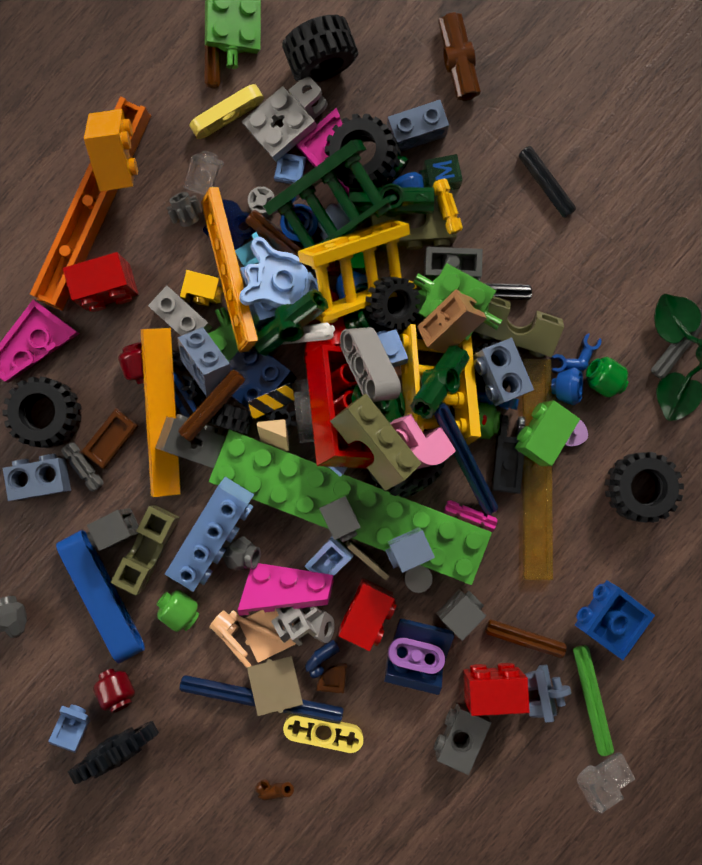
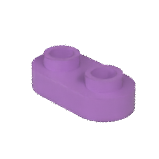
[388,638,445,674]

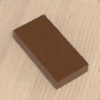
[81,409,138,469]

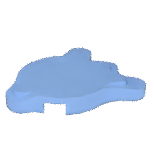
[239,237,319,308]

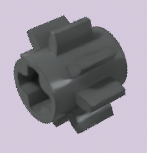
[167,192,202,227]

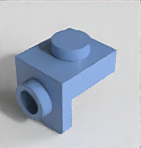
[377,329,408,368]
[48,704,90,753]

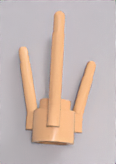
[210,610,281,668]

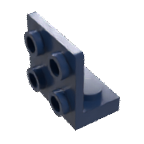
[229,346,297,420]
[384,618,454,695]

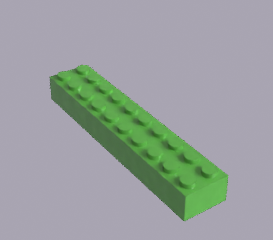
[209,429,492,585]

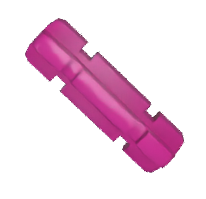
[444,500,498,532]

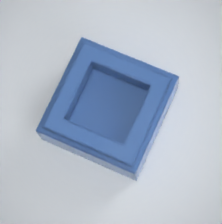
[274,153,306,184]

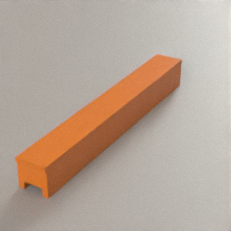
[30,96,151,311]

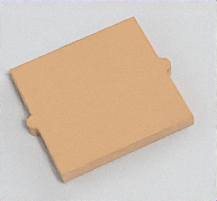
[239,607,302,663]

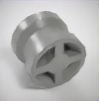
[248,187,274,218]

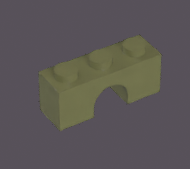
[371,205,457,252]
[474,296,564,357]
[330,393,422,491]
[111,505,180,595]

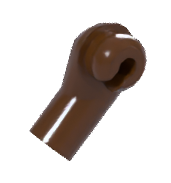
[255,779,294,801]

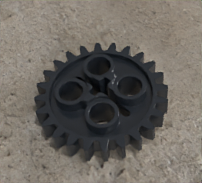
[67,721,159,785]

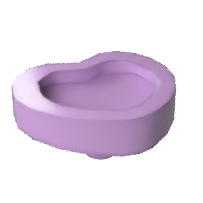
[565,420,588,446]

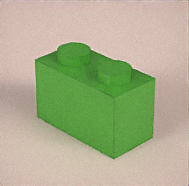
[515,400,580,466]

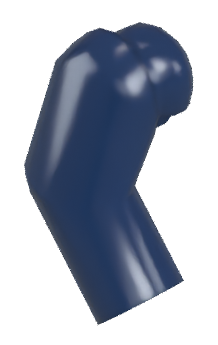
[305,640,340,678]

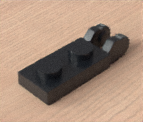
[491,415,525,494]

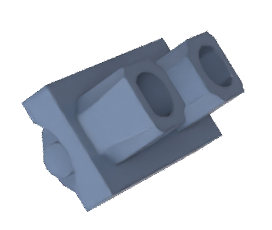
[525,664,571,723]

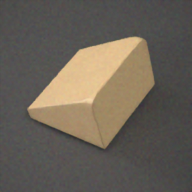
[257,419,289,451]

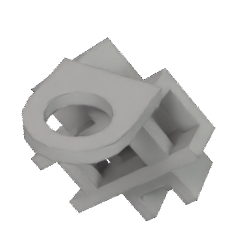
[271,606,334,646]

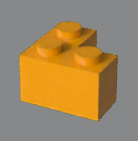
[84,109,138,191]

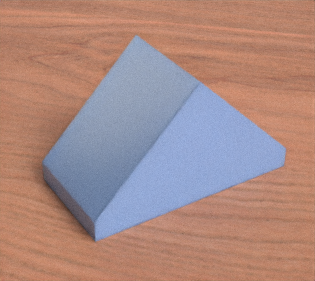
[305,536,354,576]

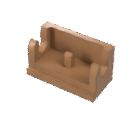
[417,289,487,353]

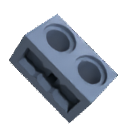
[387,100,449,152]
[178,327,230,397]
[473,338,534,406]
[3,454,71,501]
[385,527,435,573]

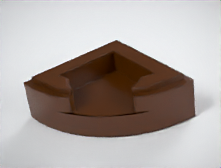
[316,664,347,693]

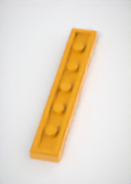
[201,187,258,352]
[141,328,181,497]

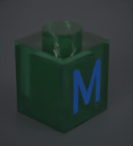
[419,154,463,194]

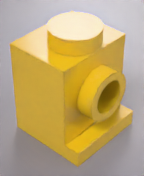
[180,270,224,306]

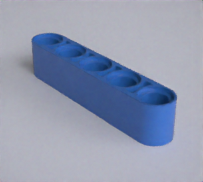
[56,530,145,664]

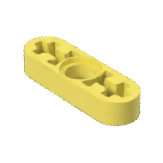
[189,84,264,139]
[283,714,363,753]

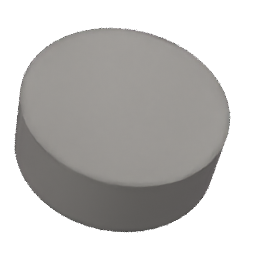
[404,565,432,593]

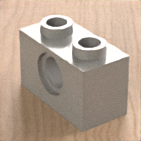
[148,285,213,336]

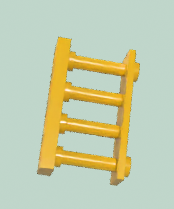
[298,219,417,323]
[399,324,481,445]

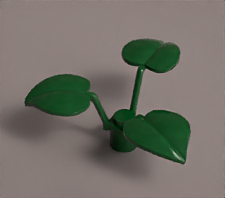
[654,294,702,421]

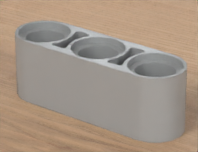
[340,327,401,402]

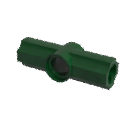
[349,184,434,217]
[254,289,328,356]
[410,345,470,419]

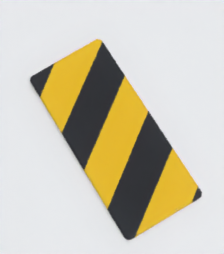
[248,383,295,419]

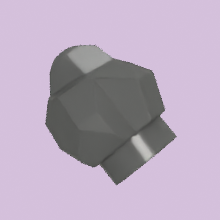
[222,536,261,571]
[0,596,27,638]

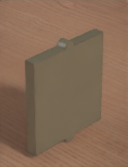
[345,540,390,580]
[247,656,303,717]

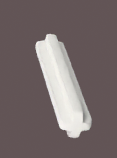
[283,322,335,344]

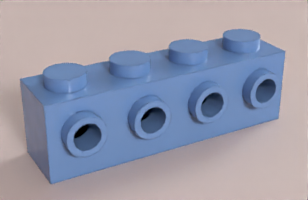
[165,477,254,592]

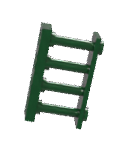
[263,139,397,248]

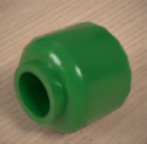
[586,356,629,398]

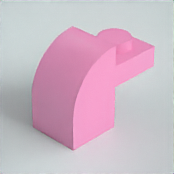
[390,414,456,469]

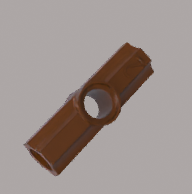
[438,12,481,101]

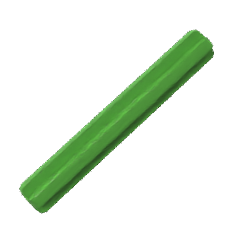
[573,645,614,756]

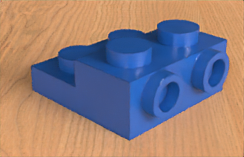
[575,580,655,660]

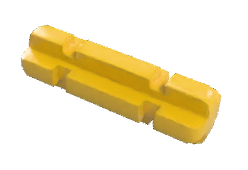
[433,179,463,234]

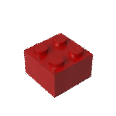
[63,252,139,312]
[338,578,397,651]
[463,663,530,716]

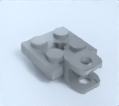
[241,77,328,162]

